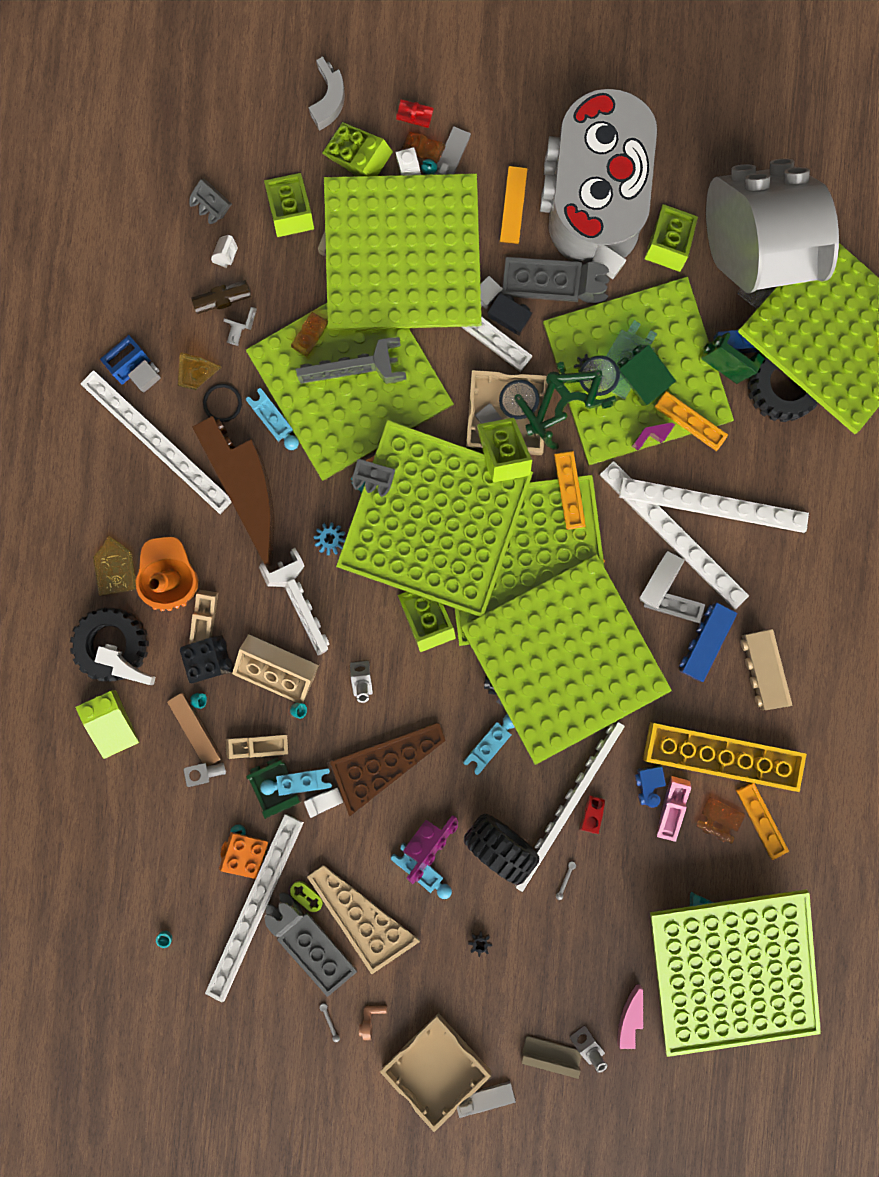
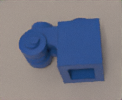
[635,765,666,808]

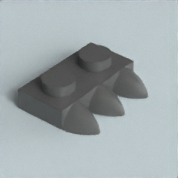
[189,179,232,224]
[352,459,395,497]

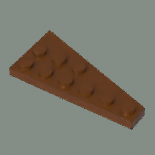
[330,722,446,817]

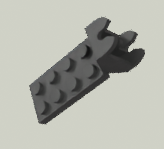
[502,257,610,303]
[296,337,406,384]
[265,892,357,997]

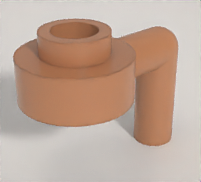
[359,1006,387,1040]

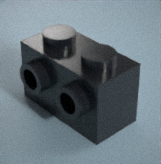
[487,293,532,336]

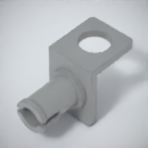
[224,307,257,346]
[350,661,373,703]
[183,763,226,787]
[570,1026,607,1072]

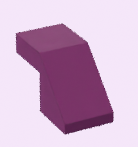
[632,423,675,450]

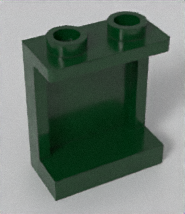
[701,332,765,384]
[615,344,676,406]
[246,758,302,819]

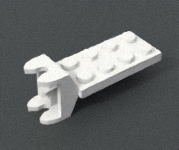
[259,548,329,655]

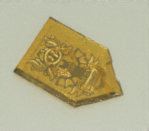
[93,536,136,596]

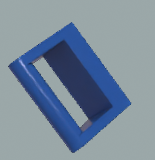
[100,335,151,385]

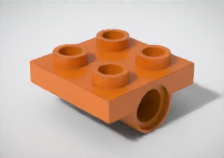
[219,832,268,879]

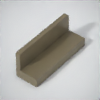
[521,1036,582,1079]

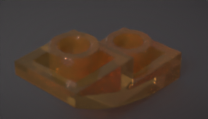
[402,131,446,163]
[291,312,328,357]

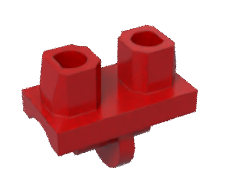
[396,100,434,128]

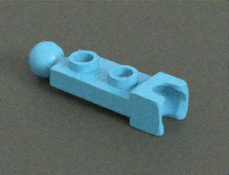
[246,388,299,450]
[463,714,515,775]
[260,768,332,796]
[390,843,452,899]

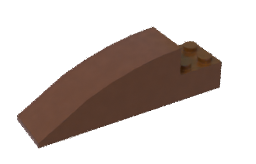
[192,416,275,566]

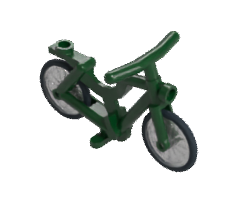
[499,355,620,450]

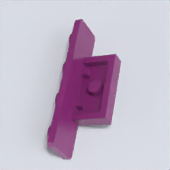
[403,815,458,885]

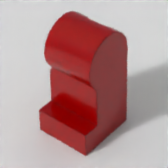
[579,795,605,834]

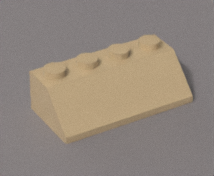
[741,629,793,710]
[232,634,319,704]

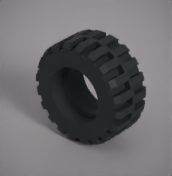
[747,355,818,422]
[70,607,149,681]
[464,814,540,885]

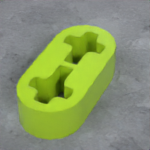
[290,881,323,912]

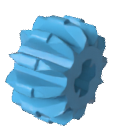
[314,523,346,555]

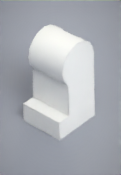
[304,787,344,818]

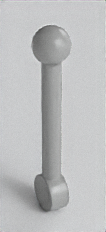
[556,861,576,900]
[320,1003,340,1042]

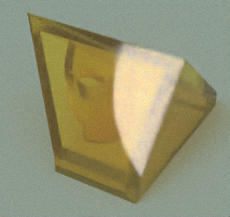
[178,352,222,390]

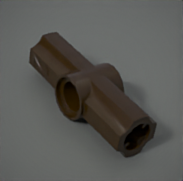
[191,280,251,314]

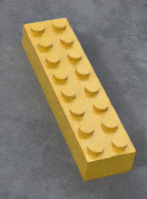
[643,722,807,792]

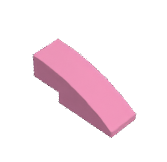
[657,776,691,842]
[617,985,643,1049]

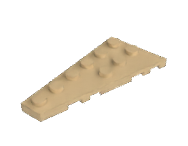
[307,865,420,974]

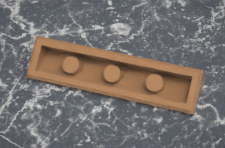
[167,692,222,766]

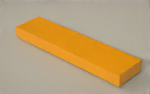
[500,166,527,244]
[654,391,728,451]
[554,451,586,530]
[735,783,789,860]

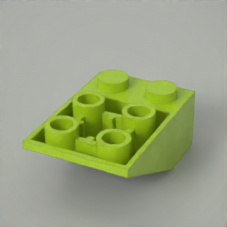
[322,122,393,176]

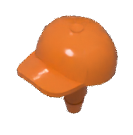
[136,537,198,611]

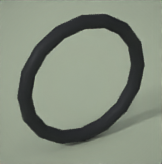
[203,383,242,422]

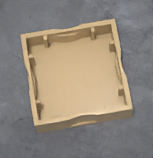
[466,370,548,455]
[380,1013,492,1132]

